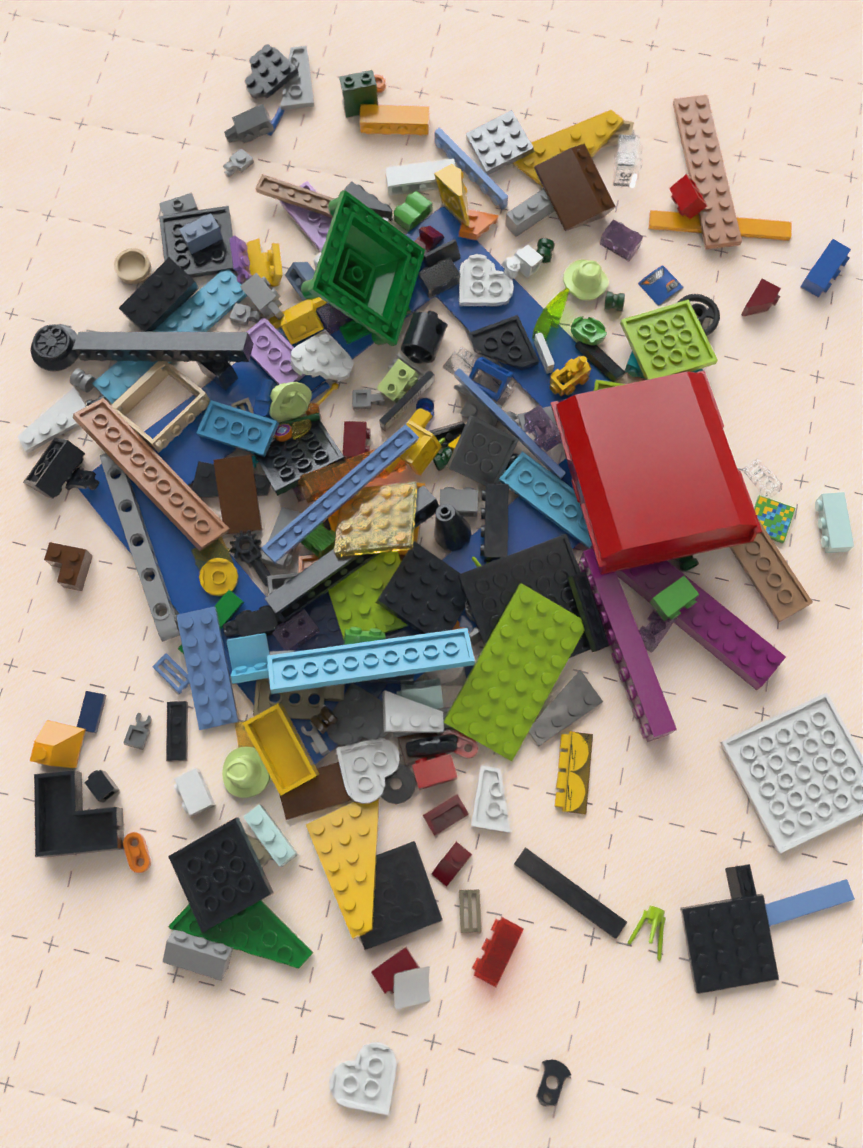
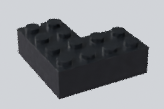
[34,770,124,858]

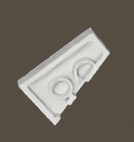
[383,691,444,733]
[471,765,511,833]

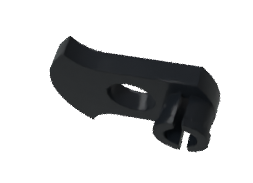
[65,466,100,491]
[535,1059,572,1106]

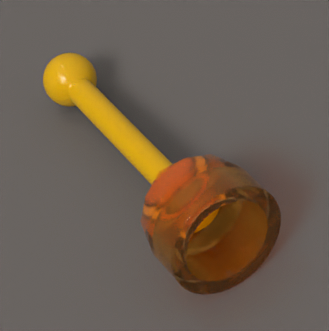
[305,383,339,415]

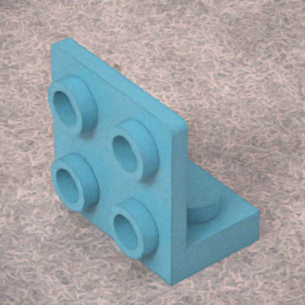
[227,633,270,684]

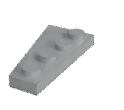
[280,45,315,110]

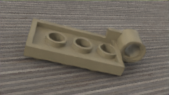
[253,678,345,720]

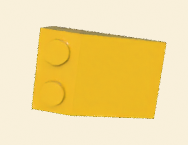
[434,164,470,226]

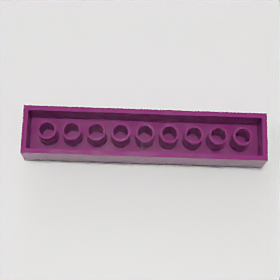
[578,548,677,742]
[616,561,786,690]

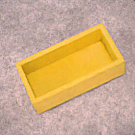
[242,703,319,796]

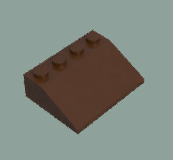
[534,143,616,231]

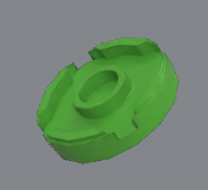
[571,316,607,345]

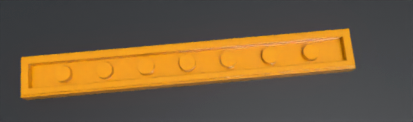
[648,210,792,241]

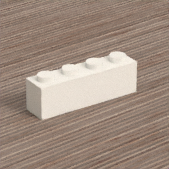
[385,159,456,196]

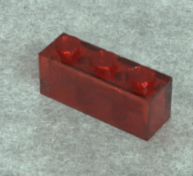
[471,917,524,987]

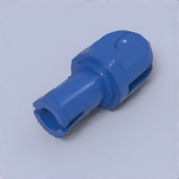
[253,379,273,418]

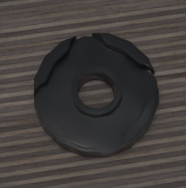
[381,764,416,804]

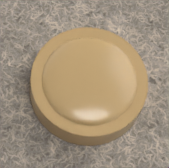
[114,248,151,284]

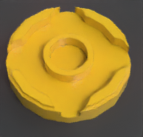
[199,558,239,597]

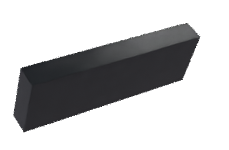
[575,341,626,382]
[166,701,188,762]

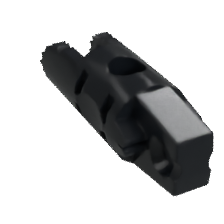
[406,735,458,756]

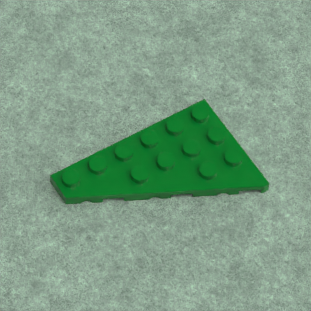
[168,900,314,969]

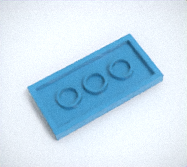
[196,400,279,457]

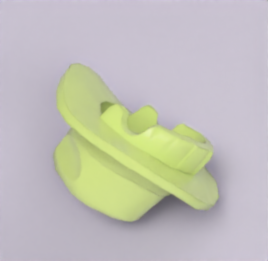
[563,259,609,300]
[269,382,312,422]
[222,746,270,798]

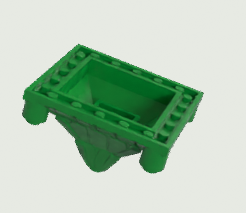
[301,190,425,346]

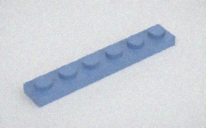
[434,127,508,210]

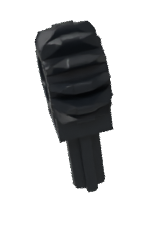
[230,530,272,587]

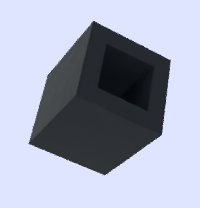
[84,769,120,803]

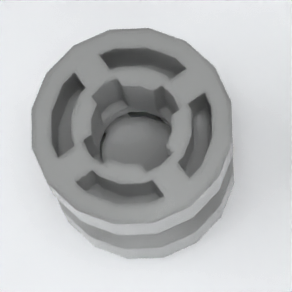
[70,368,96,393]

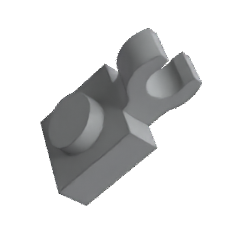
[223,148,254,177]
[229,303,263,325]
[352,389,385,410]
[301,722,330,756]

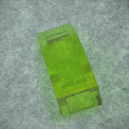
[532,288,570,341]

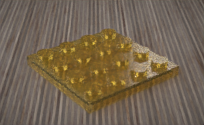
[334,481,417,557]

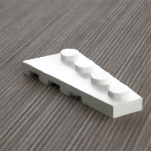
[17,386,86,453]

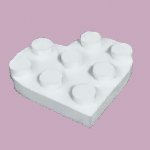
[459,254,514,306]
[290,330,354,382]
[336,738,400,804]
[329,1042,397,1115]

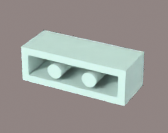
[815,492,854,554]
[243,804,298,867]

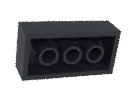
[118,257,199,332]

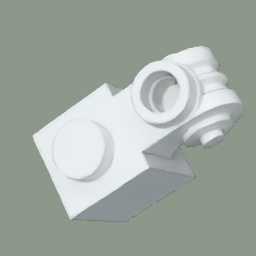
[502,244,543,279]

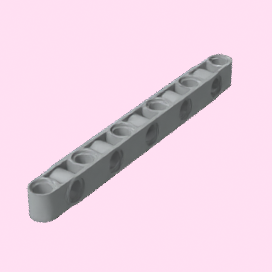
[100,453,180,642]

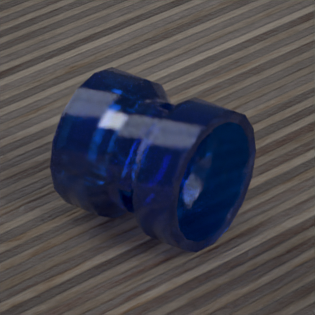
[416,398,434,420]

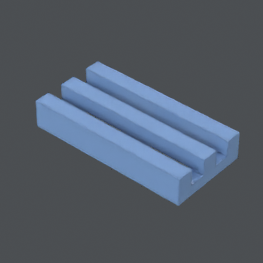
[152,653,190,694]

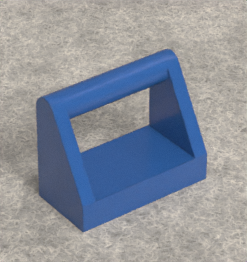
[469,356,514,402]

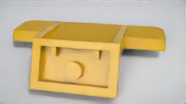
[247,238,283,287]
[268,297,328,345]
[384,409,442,476]

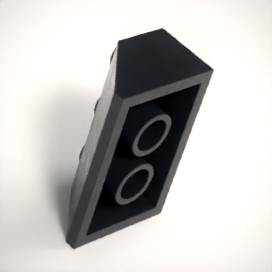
[23,438,85,499]

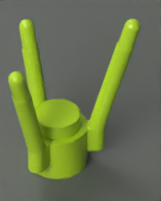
[628,906,666,961]

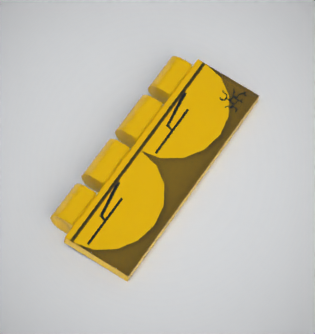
[555,731,593,815]

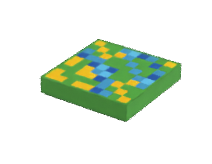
[754,495,795,544]

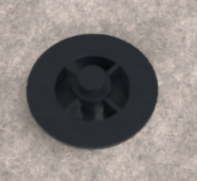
[30,324,78,371]

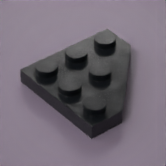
[467,315,539,370]

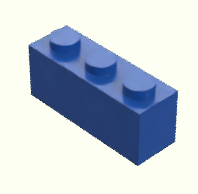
[800,239,851,298]

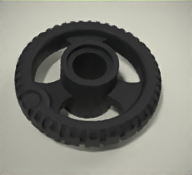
[677,294,720,336]

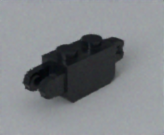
[223,605,290,637]

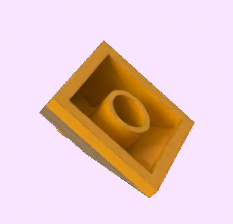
[30,720,86,768]

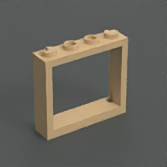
[111,361,210,453]

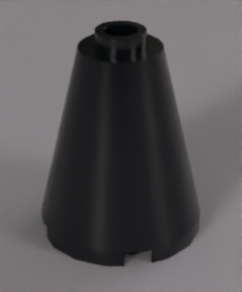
[434,504,472,551]

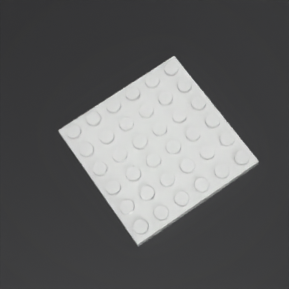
[720,692,863,854]

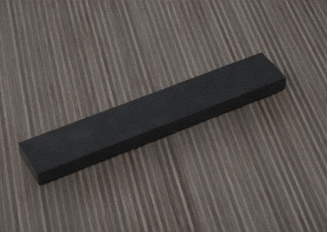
[514,847,627,939]

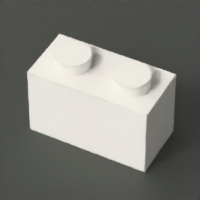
[173,768,216,816]

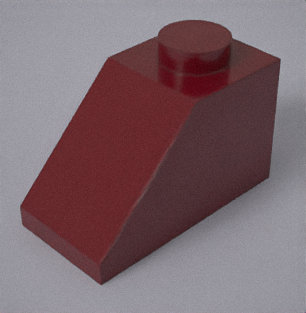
[741,278,781,316]

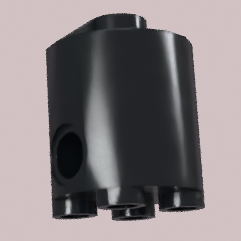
[401,311,448,364]

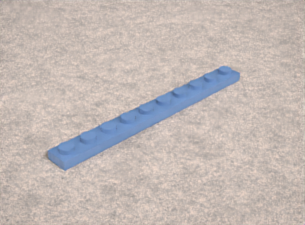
[261,424,419,564]

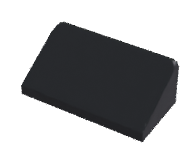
[424,239,461,274]
[429,421,465,448]
[725,864,757,899]

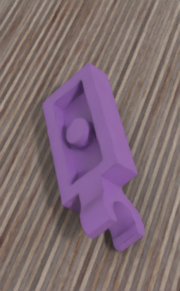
[229,236,252,284]

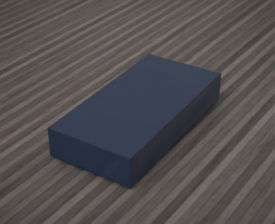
[76,691,107,734]

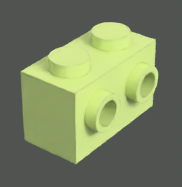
[377,359,419,403]

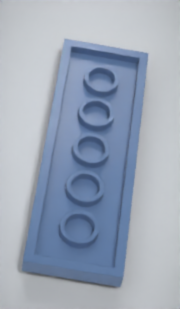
[176,606,239,730]

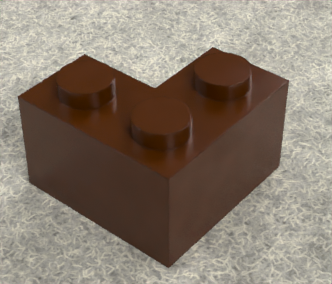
[44,542,93,591]

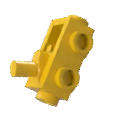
[549,356,591,396]

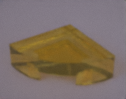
[292,419,312,440]

